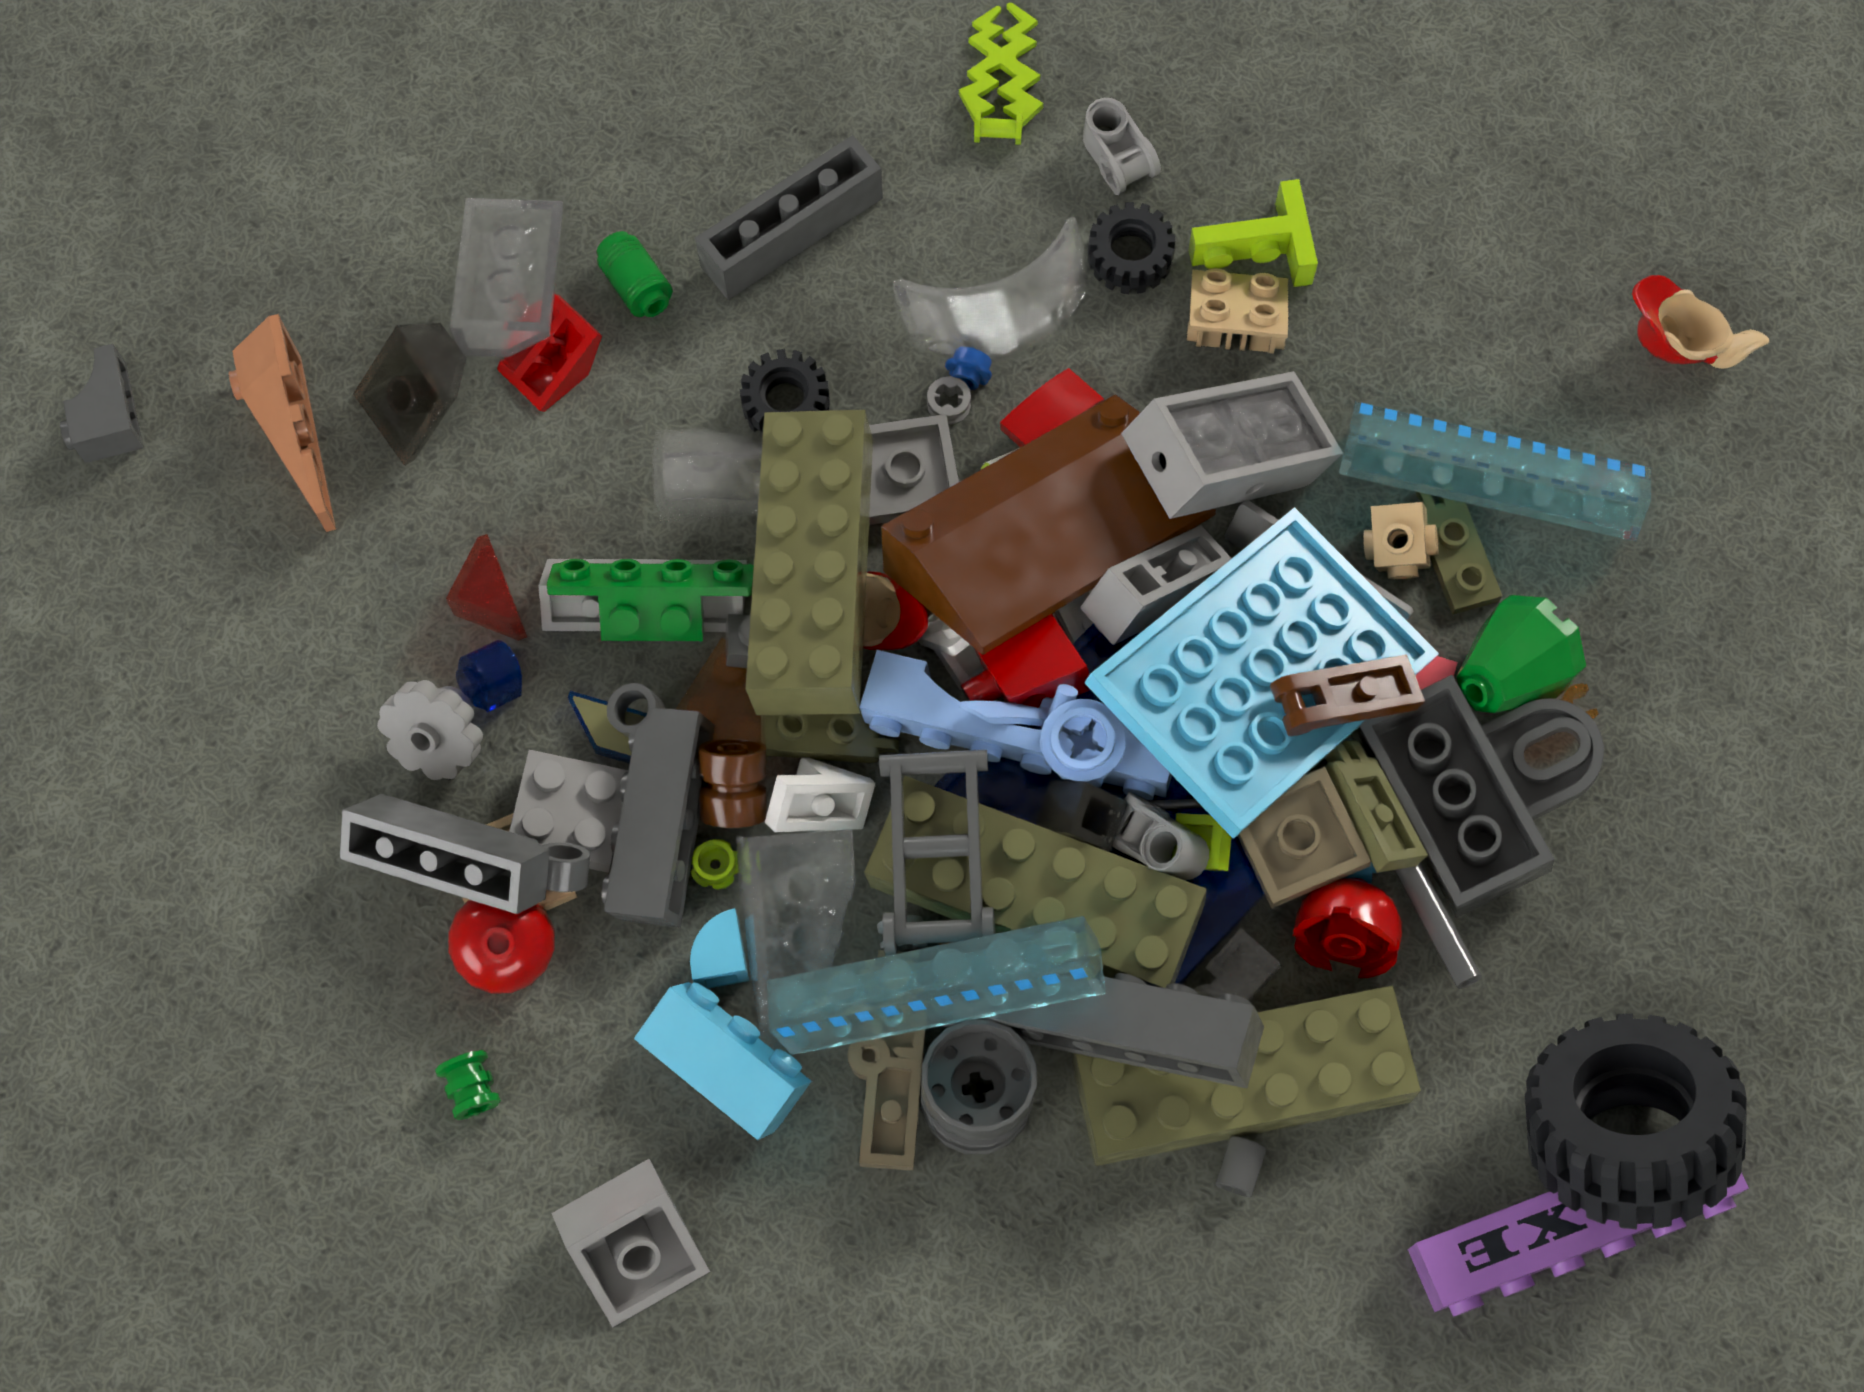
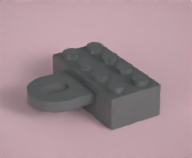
[1358,675,1604,918]

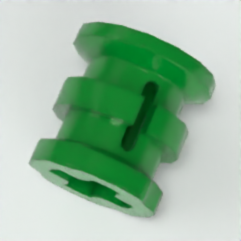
[435,1050,501,1120]

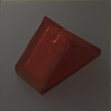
[446,534,527,641]

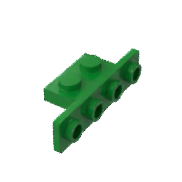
[547,559,754,641]

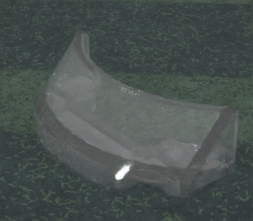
[893,216,1091,360]

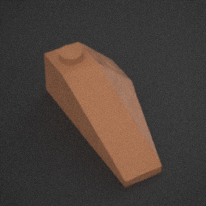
[229,314,336,532]

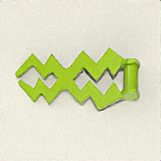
[959,2,1044,145]

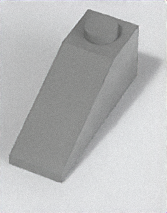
[1080,525,1232,645]

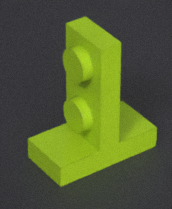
[1188,179,1318,287]

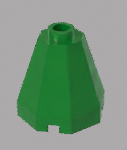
[1456,595,1586,713]

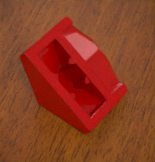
[497,293,602,412]

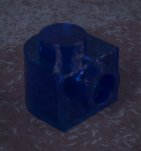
[455,640,522,713]

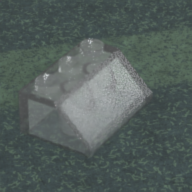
[450,198,564,357]

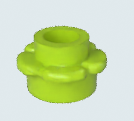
[691,839,742,890]

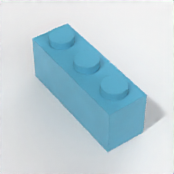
[634,982,811,1140]

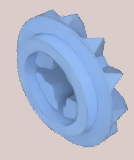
[1040,699,1126,785]

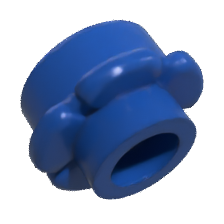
[945,347,992,390]

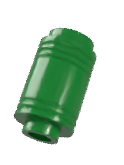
[596,231,673,317]

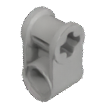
[1083,98,1161,195]
[1106,792,1209,880]

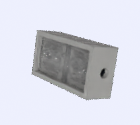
[1121,371,1343,519]

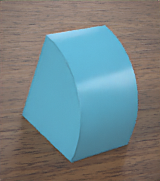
[690,908,749,989]

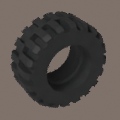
[1525,1013,1747,1230]

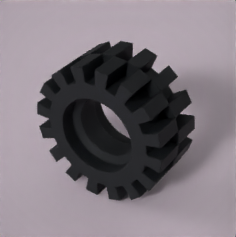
[740,349,830,438]

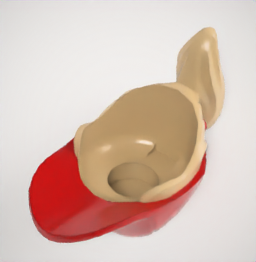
[1632,275,1769,369]
[863,571,929,651]

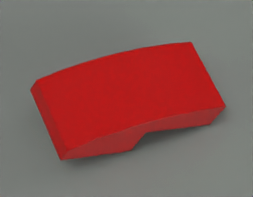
[1000,368,1104,448]

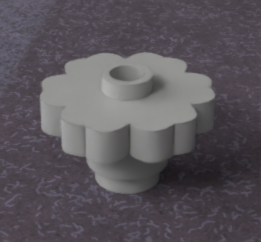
[377,680,483,780]

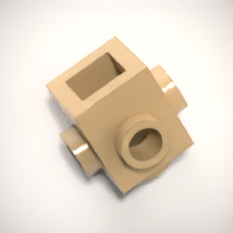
[1364,502,1439,579]

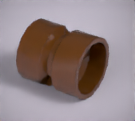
[699,738,767,828]

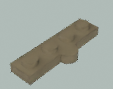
[847,950,932,1171]

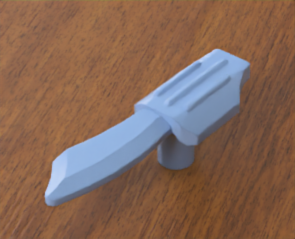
[959,684,1094,731]

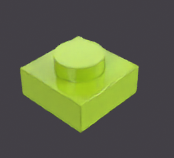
[1172,813,1231,872]

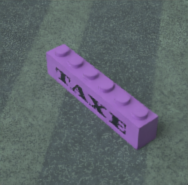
[1408,1172,1749,1317]

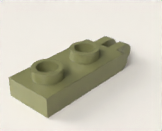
[1416,482,1502,615]
[761,711,899,763]
[1325,740,1428,873]

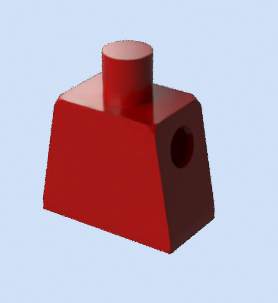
[960,614,1091,708]

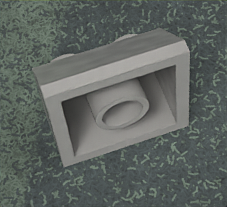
[551,1159,710,1328]

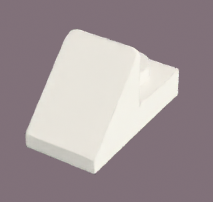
[765,757,876,832]

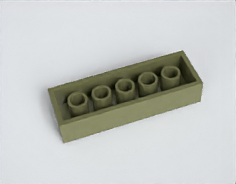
[746,410,873,715]
[864,776,1207,988]
[1072,985,1421,1166]

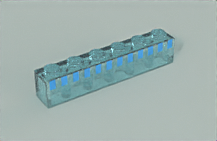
[1338,401,1651,541]
[767,916,1106,1055]

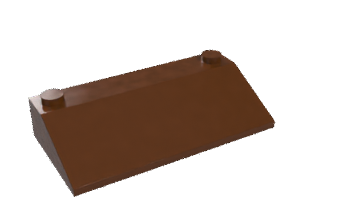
[881,394,1216,655]

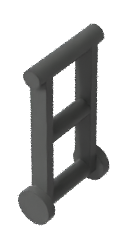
[879,750,996,956]

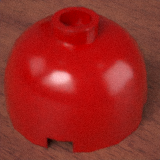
[1293,878,1402,978]
[448,899,555,994]

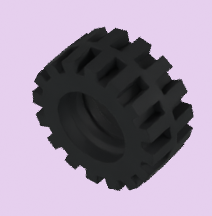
[1088,202,1175,294]

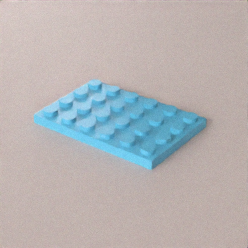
[1084,507,1439,839]

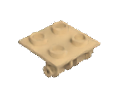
[1187,269,1288,354]

